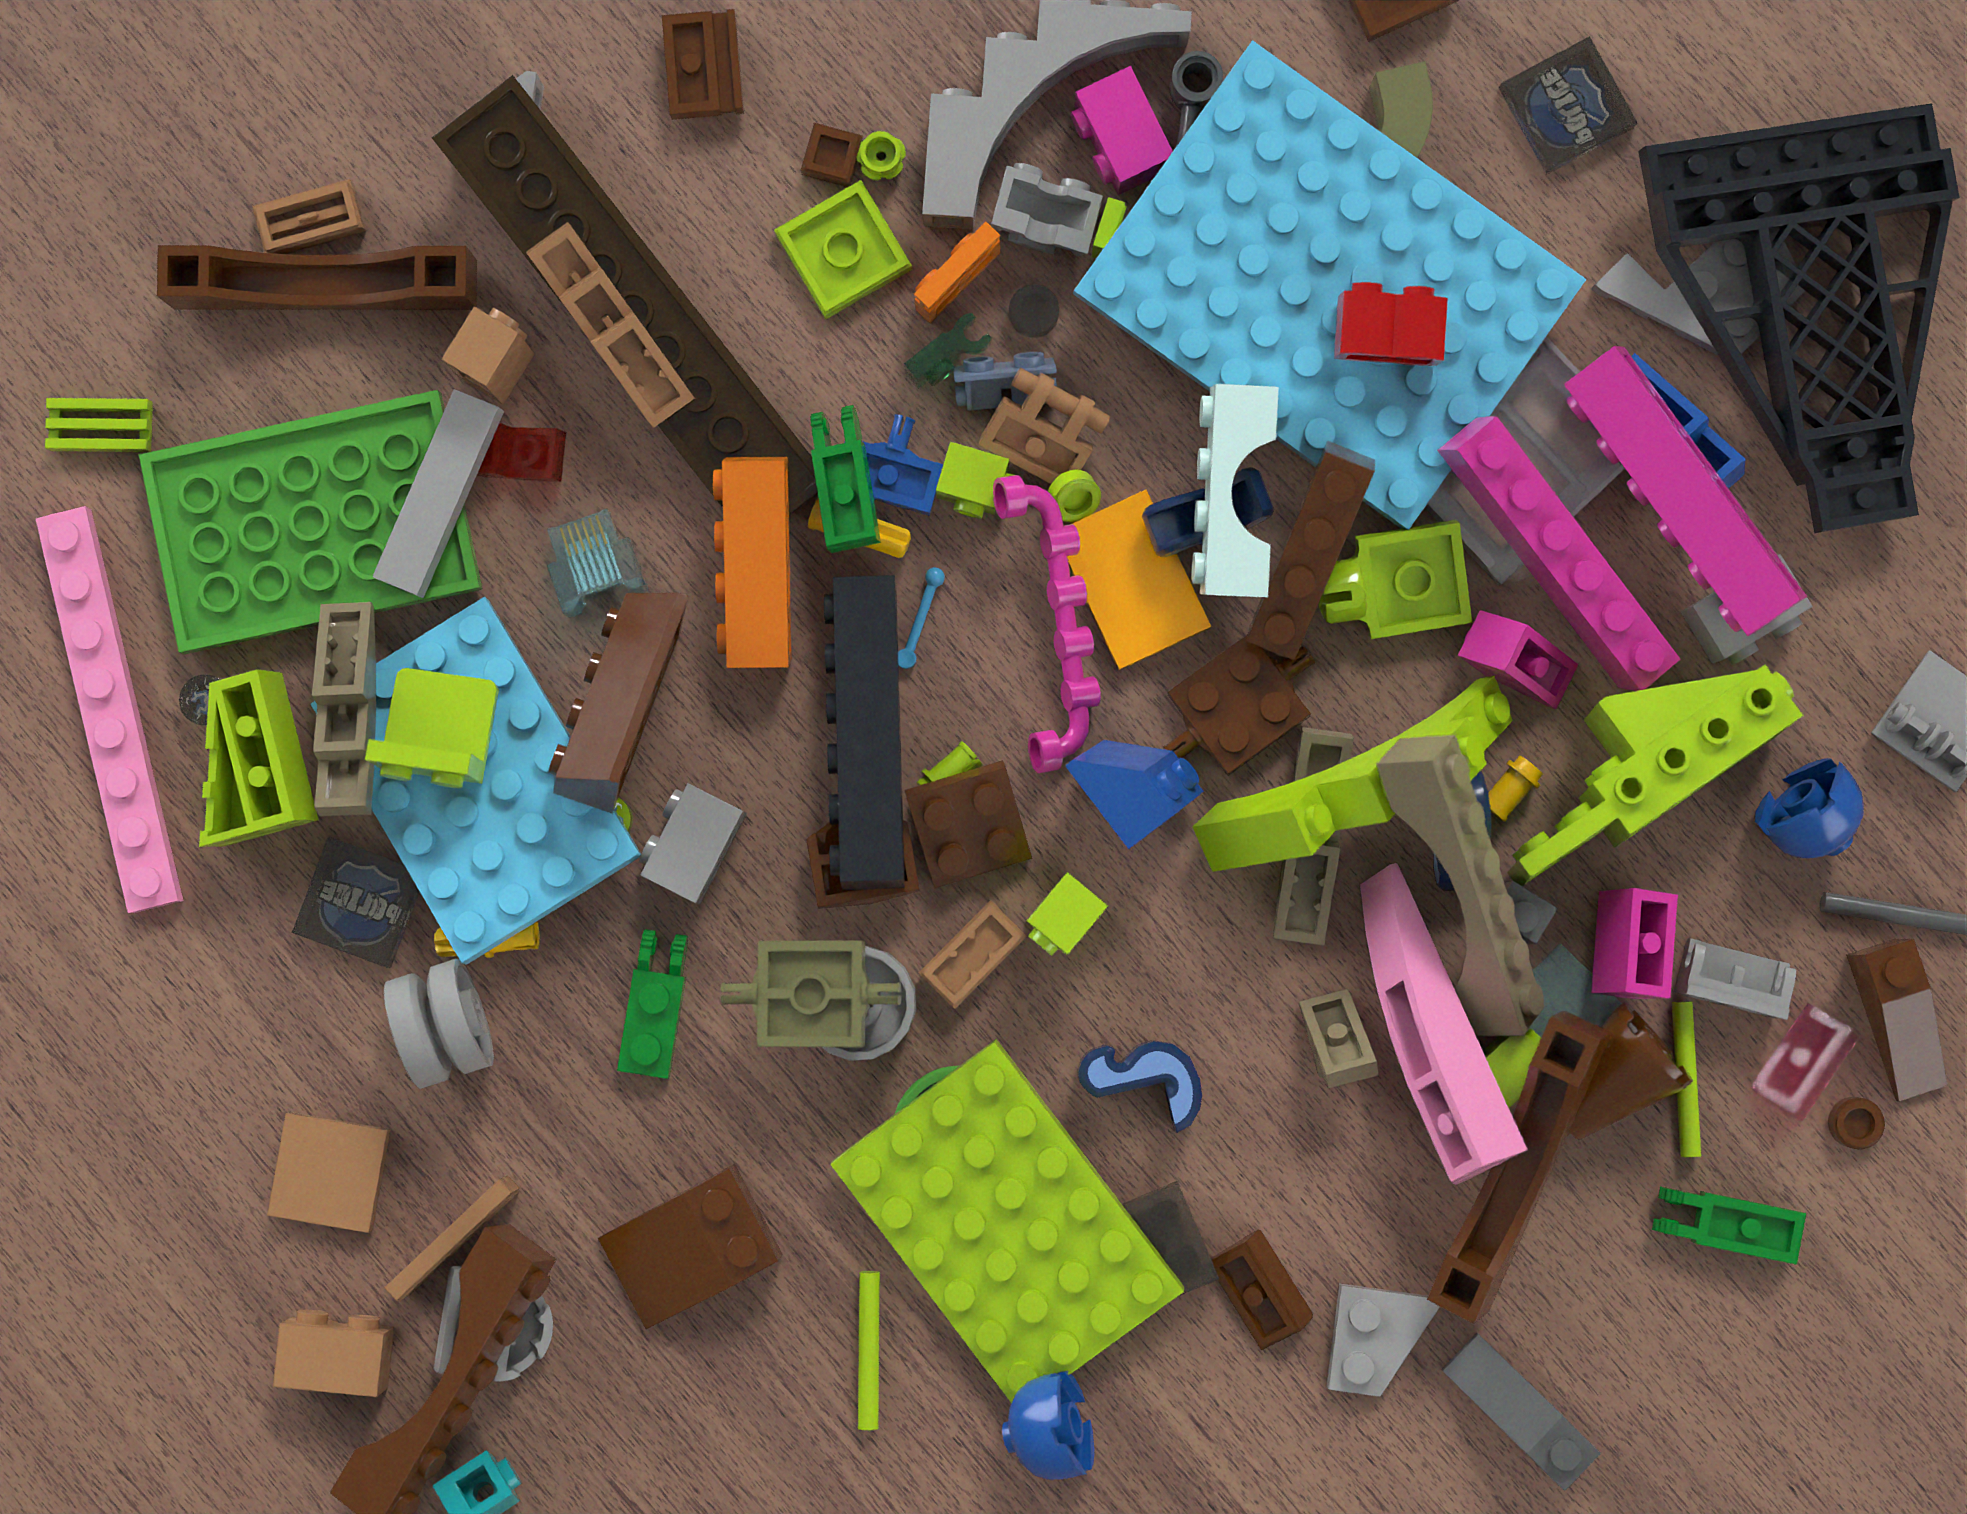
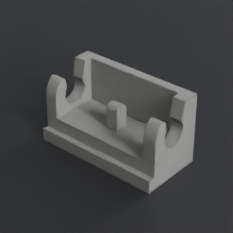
[1674,938,1796,1020]

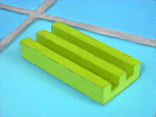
[45,398,153,452]

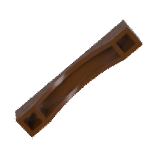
[157,245,477,310]
[1427,1010,1612,1324]
[330,1224,557,1514]

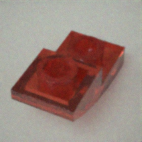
[477,423,566,482]

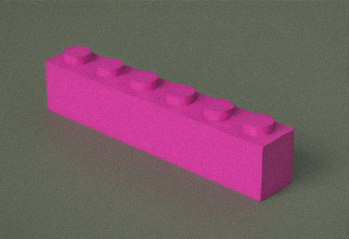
[1564,346,1808,636]
[1437,416,1680,691]

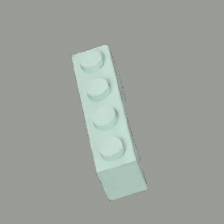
[1192,384,1279,597]

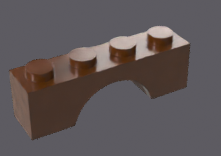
[1246,441,1375,660]

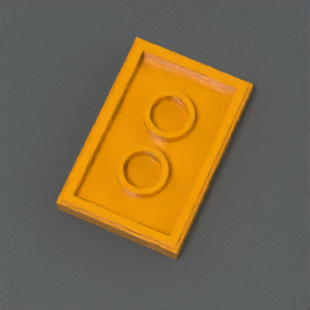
[1067,489,1211,671]

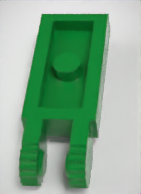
[810,405,881,553]
[617,929,688,1079]
[1652,1186,1807,1265]

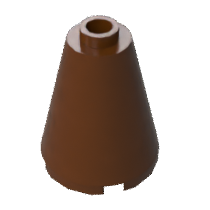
[1567,1001,1693,1140]

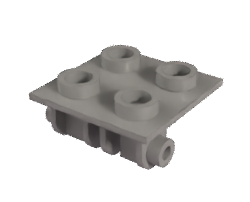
[1871,650,1967,792]

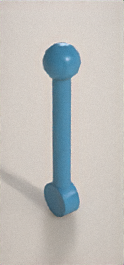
[898,567,945,669]

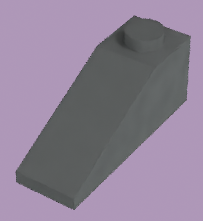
[1441,1333,1601,1491]

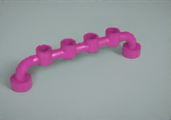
[993,475,1101,773]

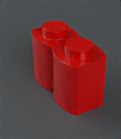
[1334,282,1448,366]

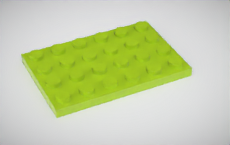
[830,1039,1184,1403]

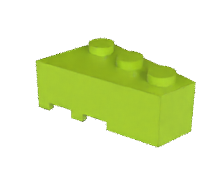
[199,669,319,847]

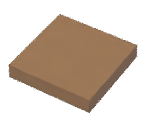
[267,1112,391,1233]

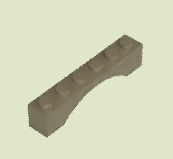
[1377,735,1545,1036]

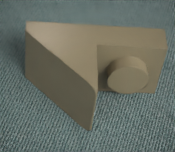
[1299,989,1379,1088]

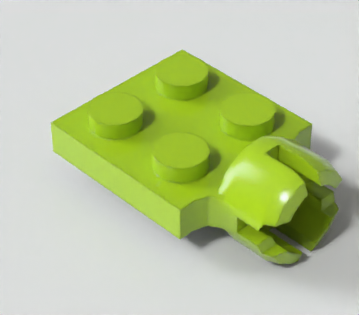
[1319,520,1472,639]

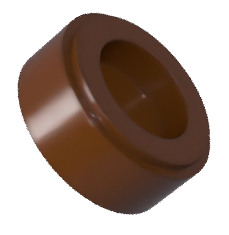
[1828,1097,1885,1150]

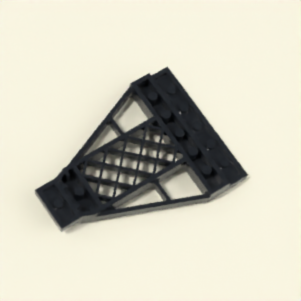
[1638,103,1960,534]

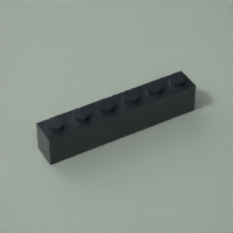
[824,575,905,890]

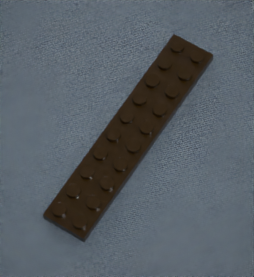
[432,75,818,515]

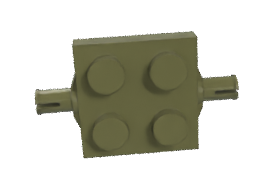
[720,941,901,1047]

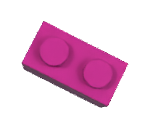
[1070,66,1173,195]
[1591,888,1678,999]

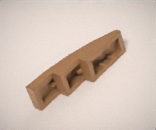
[526,222,695,428]

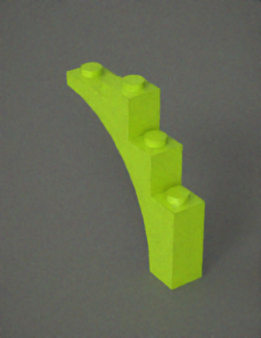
[1192,676,1513,872]

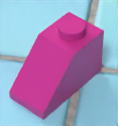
[1458,610,1578,709]

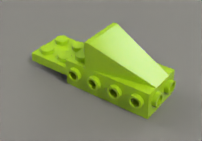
[1507,665,1803,887]

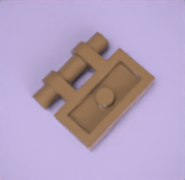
[979,368,1110,484]

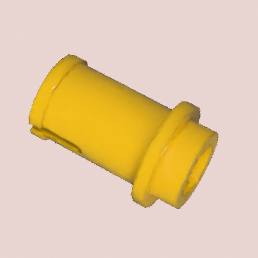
[1488,755,1543,822]

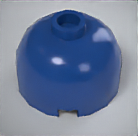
[1755,758,1864,858]
[1002,1371,1095,1480]

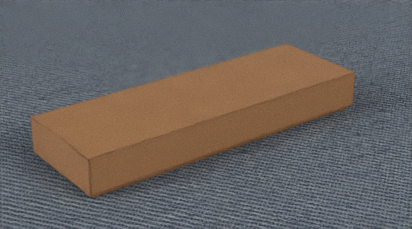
[384,1175,520,1301]

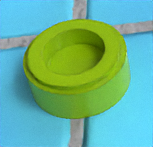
[1048,470,1101,523]

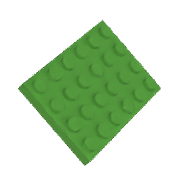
[139,390,483,655]

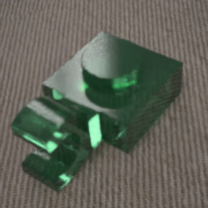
[904,313,992,389]

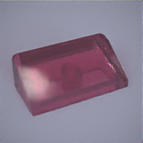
[1751,1003,1858,1122]

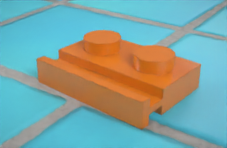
[914,221,1001,324]

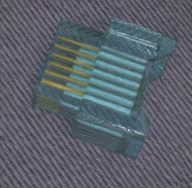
[547,508,650,618]

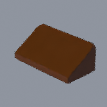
[1207,1230,1313,1350]

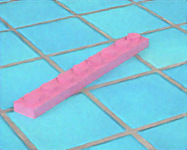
[35,506,183,913]

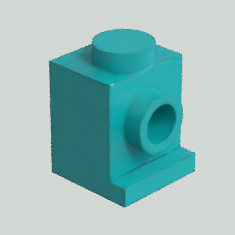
[432,1450,522,1514]

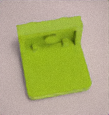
[365,668,499,788]

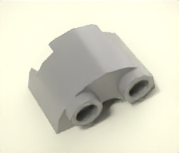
[991,163,1103,256]

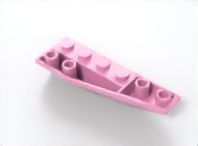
[1360,863,1527,1185]

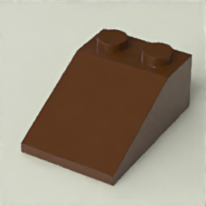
[598,1164,783,1329]

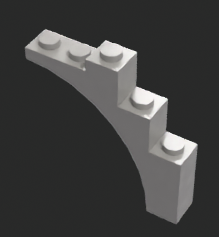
[922,0,1192,230]

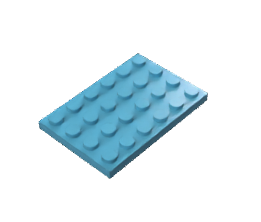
[311,597,642,965]

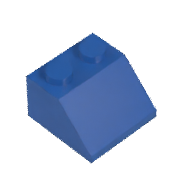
[1065,740,1204,849]

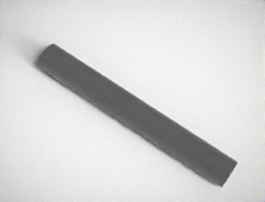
[1820,892,1967,935]

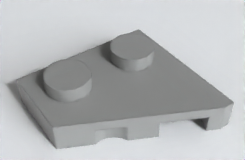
[1326,1283,1440,1397]

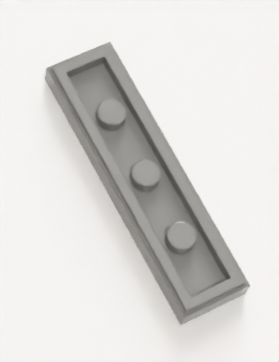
[372,389,504,598]

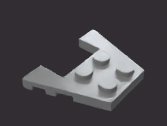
[1591,232,1805,356]

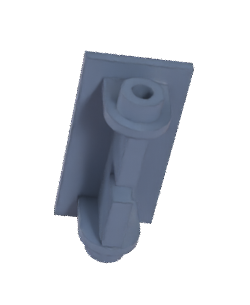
[953,352,1057,411]

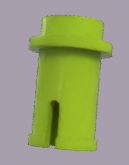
[916,741,983,786]

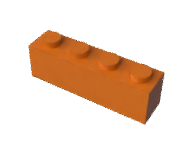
[713,457,792,668]

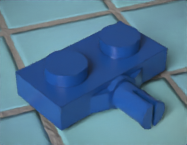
[844,414,943,516]

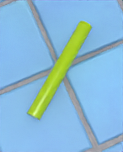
[1672,1001,1702,1157]
[858,1271,880,1430]

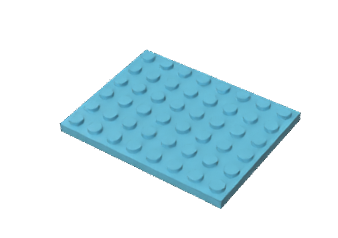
[1073,40,1586,530]

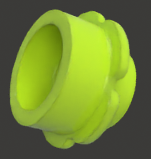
[856,131,906,181]

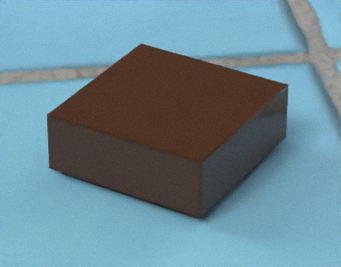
[801,123,863,187]

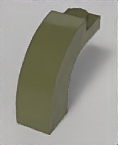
[1369,61,1433,158]

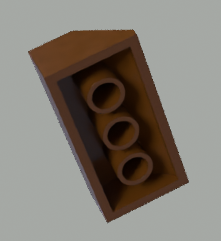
[548,593,688,814]

